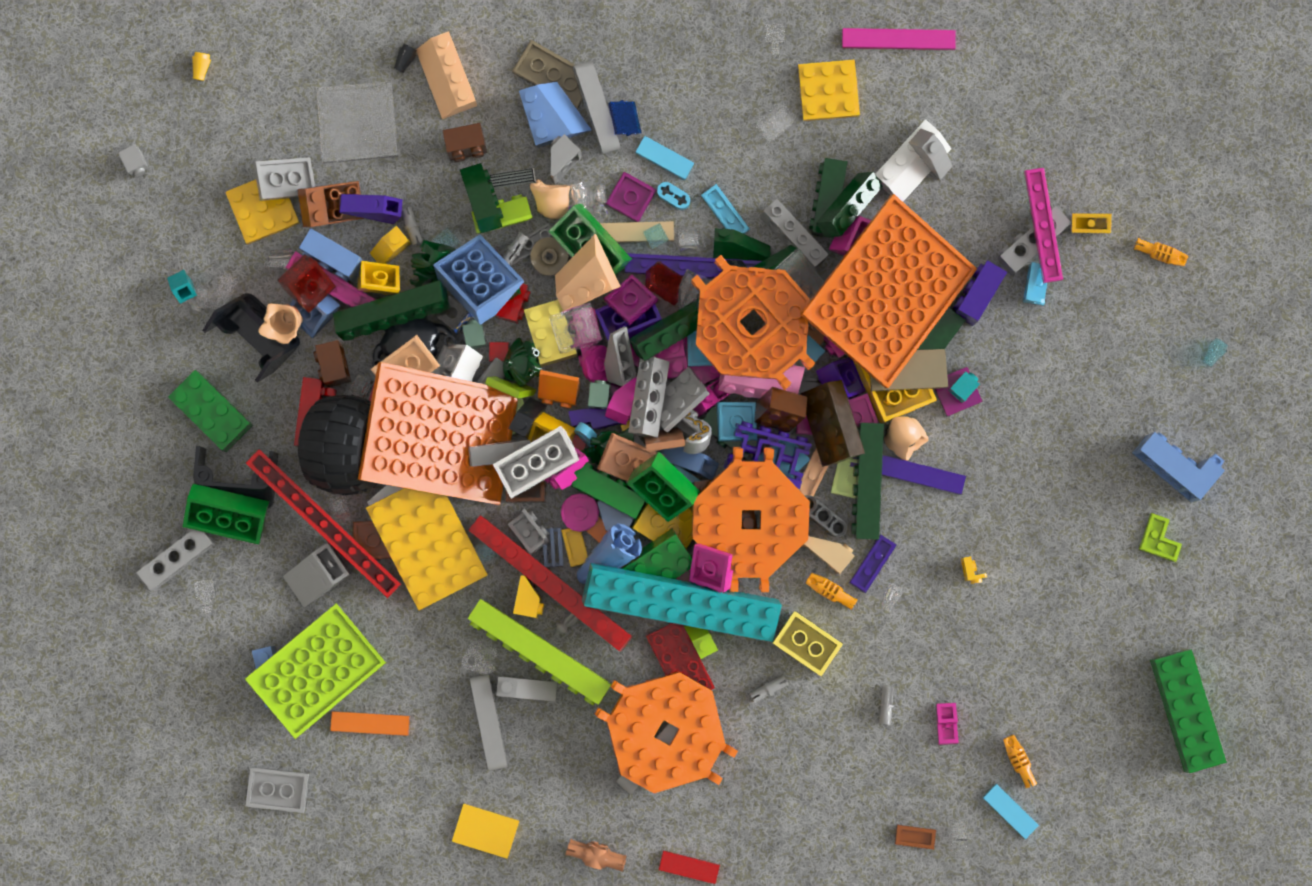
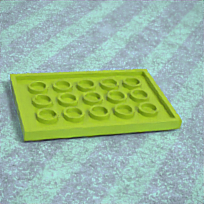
[245,603,386,739]

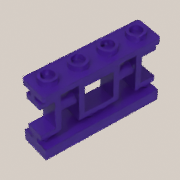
[724,421,812,489]

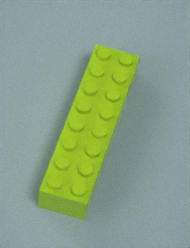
[467,599,611,705]

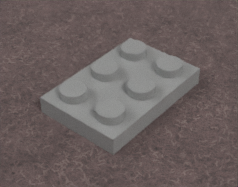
[253,157,315,201]
[660,367,710,432]
[245,767,309,813]

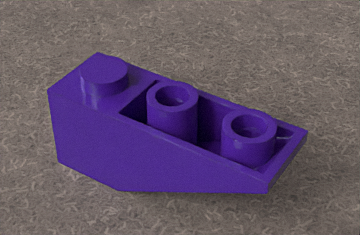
[339,194,403,225]

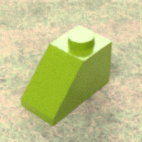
[684,625,718,659]

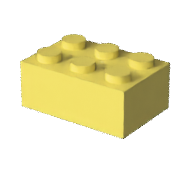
[524,300,577,367]
[772,611,843,676]

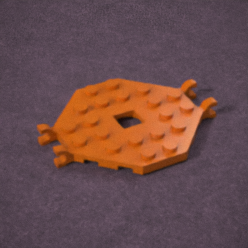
[691,255,815,391]
[692,447,810,592]
[594,671,738,793]

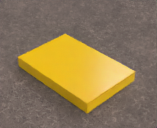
[452,803,519,859]

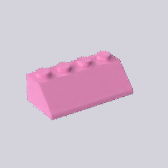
[718,365,805,399]

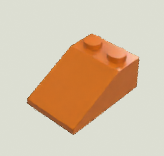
[538,370,581,409]

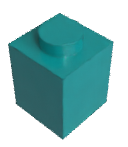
[167,269,197,304]
[948,372,980,403]

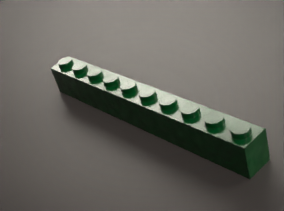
[629,245,807,361]

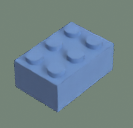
[299,229,363,283]

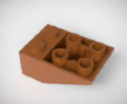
[297,181,364,227]

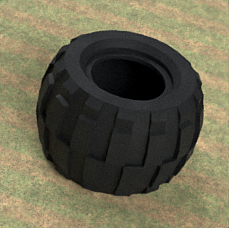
[298,395,378,495]

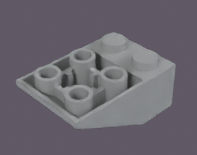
[283,542,352,608]

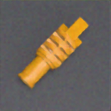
[1134,238,1188,266]
[806,572,857,610]
[1003,734,1037,788]

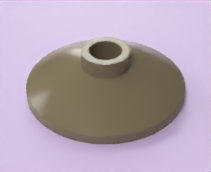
[530,237,568,276]

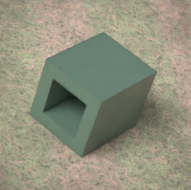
[462,320,487,349]

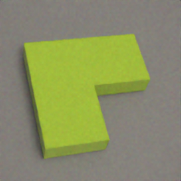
[485,376,536,398]
[1139,513,1182,562]

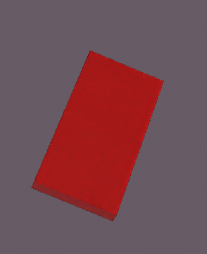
[646,623,715,690]

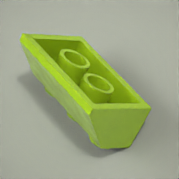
[471,194,533,234]

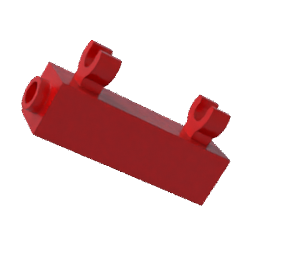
[294,377,337,447]

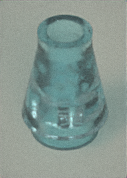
[1202,338,1228,367]

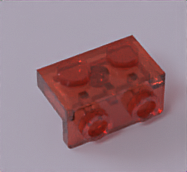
[645,261,687,306]

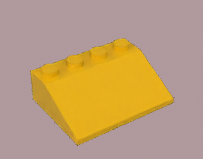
[853,361,937,424]

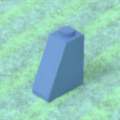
[660,447,719,480]

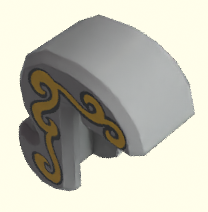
[677,410,712,454]

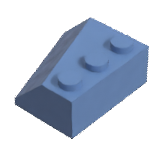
[519,82,592,148]

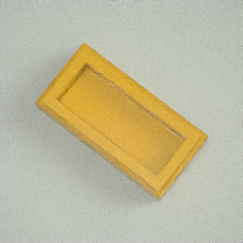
[561,528,588,567]

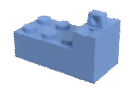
[1132,432,1225,502]

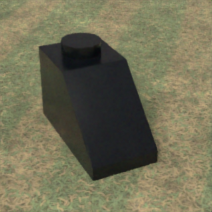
[509,397,547,439]

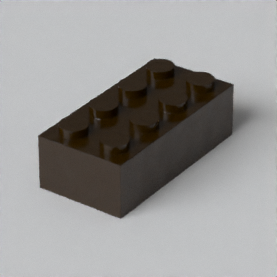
[800,380,865,467]

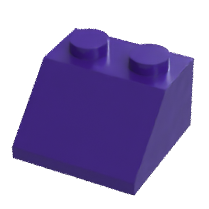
[816,357,866,399]

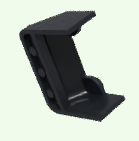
[202,293,300,383]
[193,446,278,509]

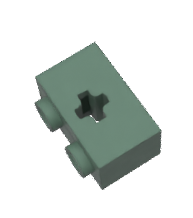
[588,380,610,410]

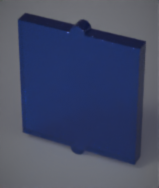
[608,100,642,136]

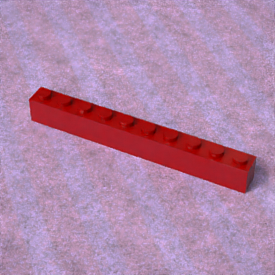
[245,449,401,598]
[469,515,633,652]

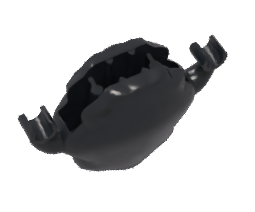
[372,316,457,367]

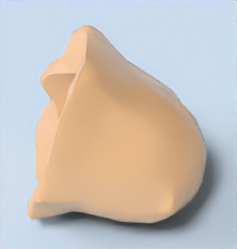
[530,179,570,220]
[258,303,303,344]
[884,416,929,461]

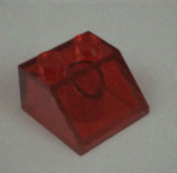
[277,254,336,313]

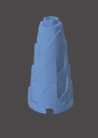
[577,524,642,584]

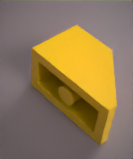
[1072,213,1112,233]
[370,226,411,264]

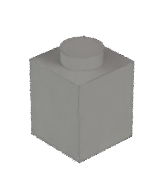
[118,145,149,177]

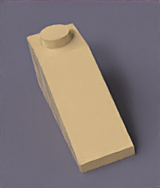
[803,536,855,574]

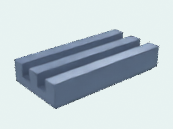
[543,528,564,567]

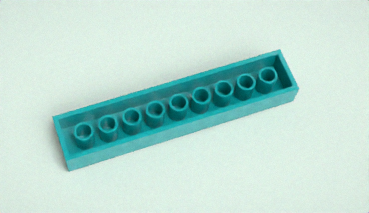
[582,563,782,642]

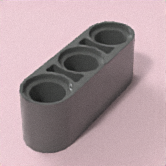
[804,495,847,537]

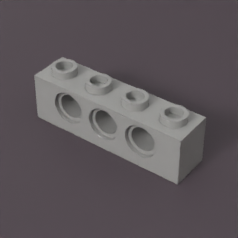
[760,199,829,272]
[998,206,1072,276]
[628,357,670,438]
[136,529,216,591]

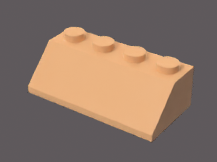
[416,31,477,119]

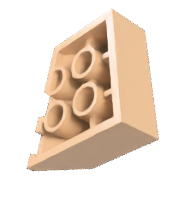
[555,234,620,313]

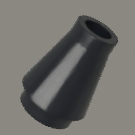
[394,43,417,73]

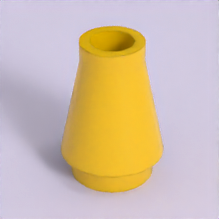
[192,52,211,81]

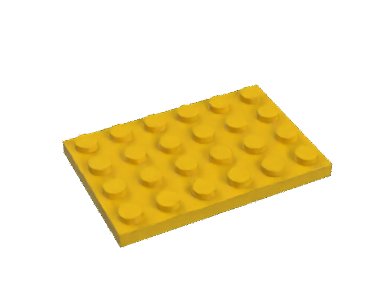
[366,488,488,610]

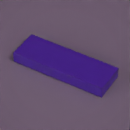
[849,534,896,593]

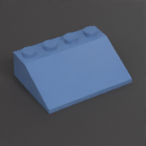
[433,235,524,325]

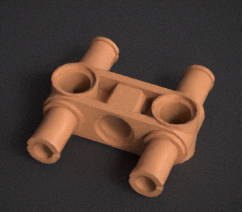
[566,839,627,872]

